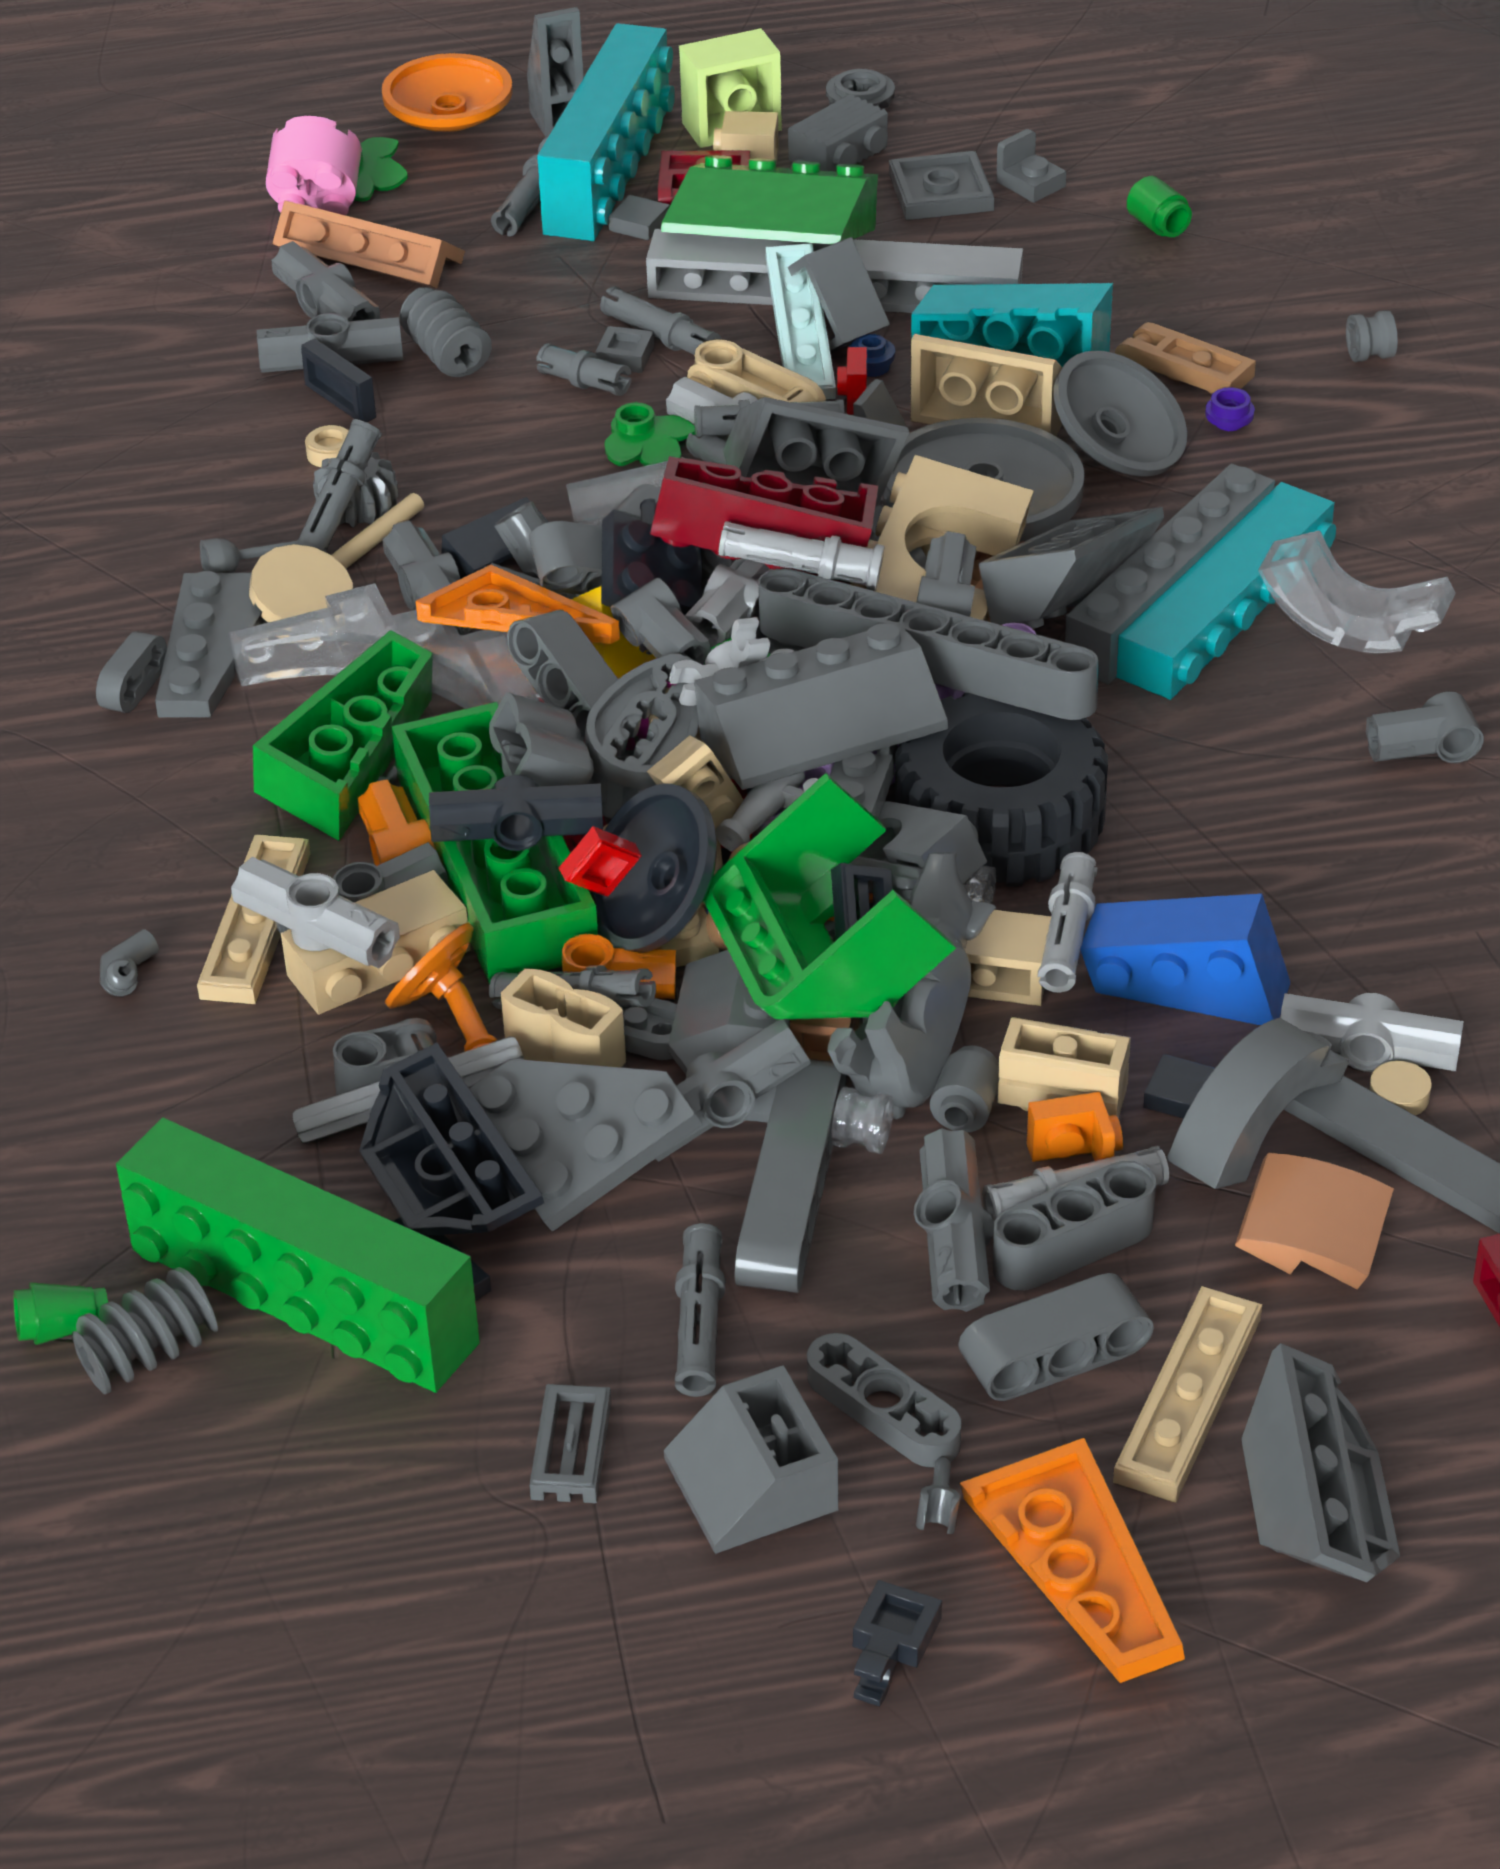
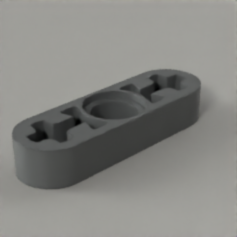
[807,1333,961,1467]

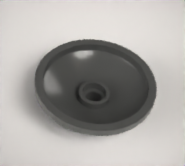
[1054,351,1187,476]

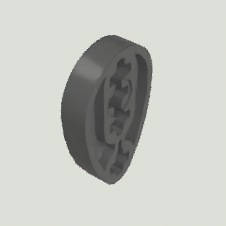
[584,654,699,789]

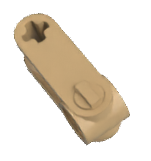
[687,339,826,402]

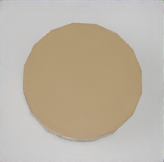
[249,544,353,636]

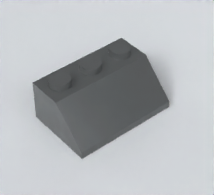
[723,397,909,507]

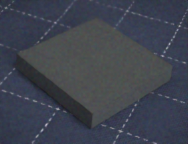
[889,151,994,220]

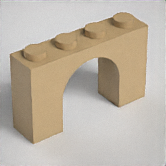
[850,455,1034,621]

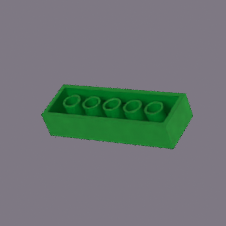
[392,702,598,985]
[116,1117,480,1393]

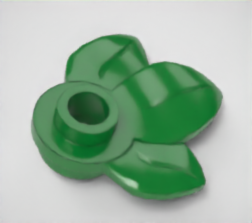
[354,137,408,201]
[604,402,695,470]

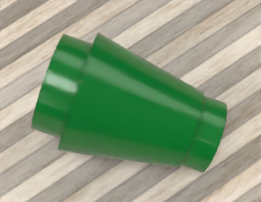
[13,1282,108,1345]

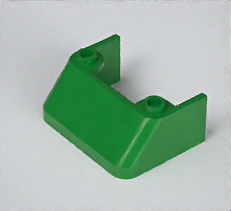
[704,773,956,1019]

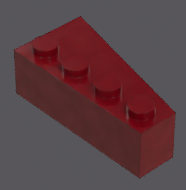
[650,456,878,584]

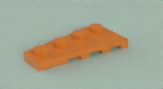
[960,1438,1185,1683]

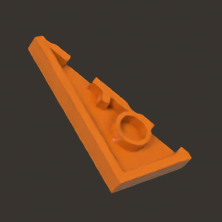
[416,565,620,644]

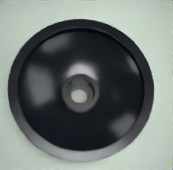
[589,784,717,953]

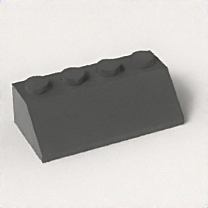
[979,507,1164,629]
[694,622,948,790]

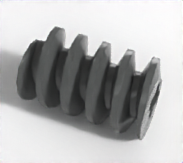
[399,287,492,377]
[72,1267,218,1394]

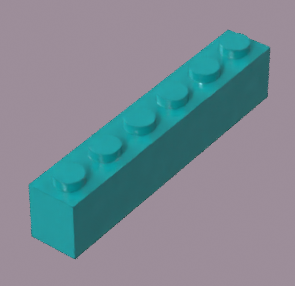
[1116,482,1336,700]

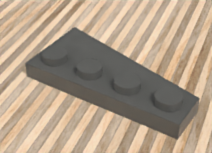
[155,571,268,717]

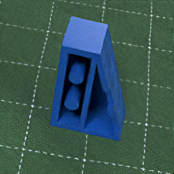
[1080,893,1291,1025]

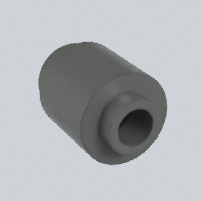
[930,1045,1000,1133]

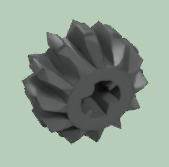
[313,452,399,528]

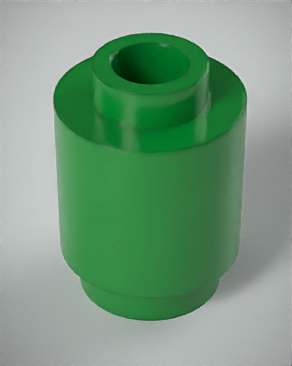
[1126,176,1192,237]

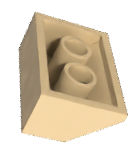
[911,334,1062,436]

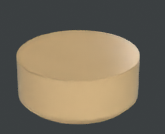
[305,425,349,467]
[1369,1061,1432,1116]

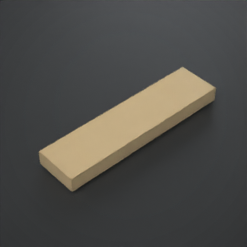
[197,835,311,1004]
[1113,1286,1262,1503]

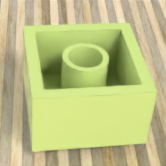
[679,28,782,148]

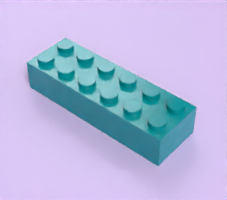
[537,23,675,241]

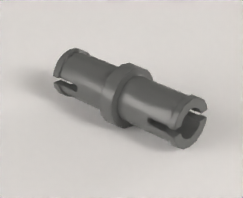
[536,343,632,396]

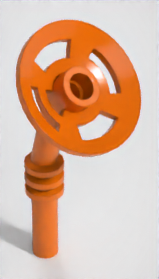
[385,922,497,1052]

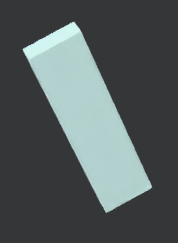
[766,243,836,399]

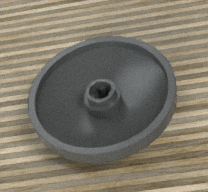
[883,418,1084,542]

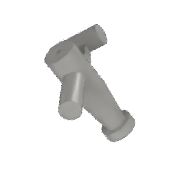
[715,763,818,852]

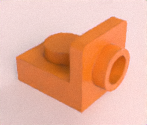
[1027,1092,1123,1162]

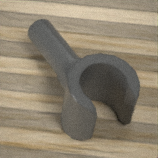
[916,1457,961,1534]

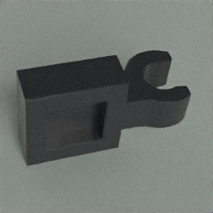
[852,1580,942,1707]

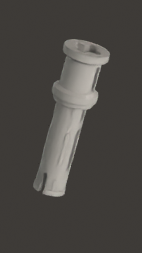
[719,521,885,592]

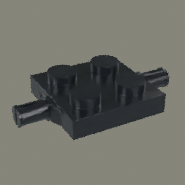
[601,498,702,655]

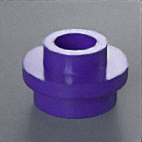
[1205,387,1255,431]

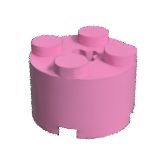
[266,116,362,216]

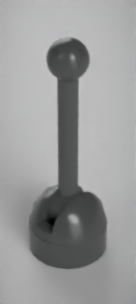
[200,538,298,573]

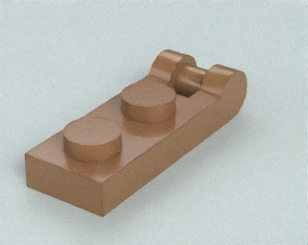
[1115,322,1256,394]

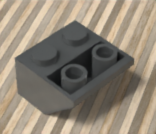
[664,1365,838,1554]

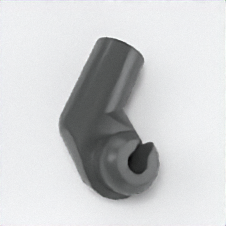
[100,929,159,997]

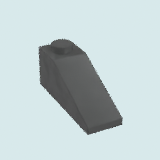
[527,7,583,137]

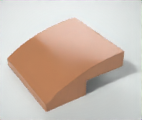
[1235,1153,1394,1289]

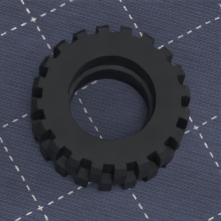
[895,692,1108,887]

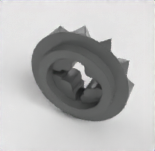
[826,69,895,109]

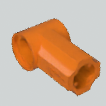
[357,779,435,866]
[562,934,676,1000]

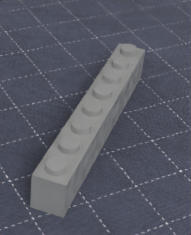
[646,229,1023,313]

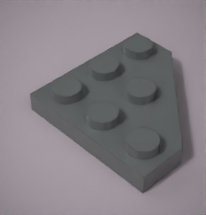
[469,1059,703,1232]

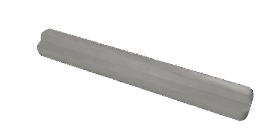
[293,1036,524,1143]

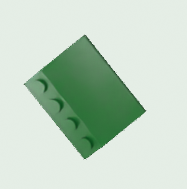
[661,155,878,244]

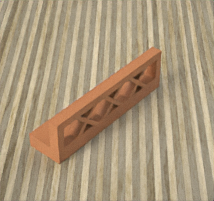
[272,200,465,288]

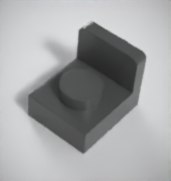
[997,129,1066,203]

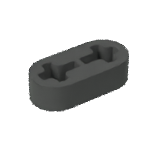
[96,631,167,713]

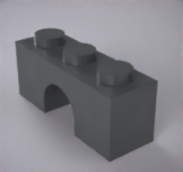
[859,801,987,884]

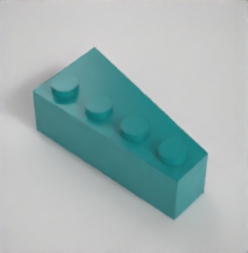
[911,283,1113,367]

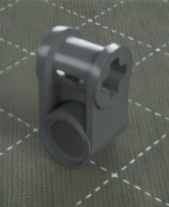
[333,1018,437,1095]

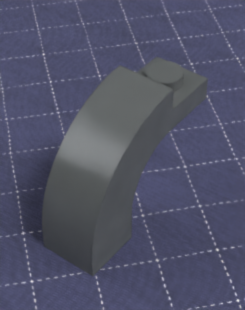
[1167,1018,1349,1189]

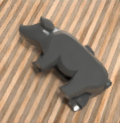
[828,852,996,1119]

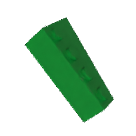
[253,630,433,841]

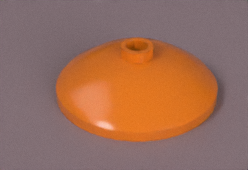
[382,53,513,132]

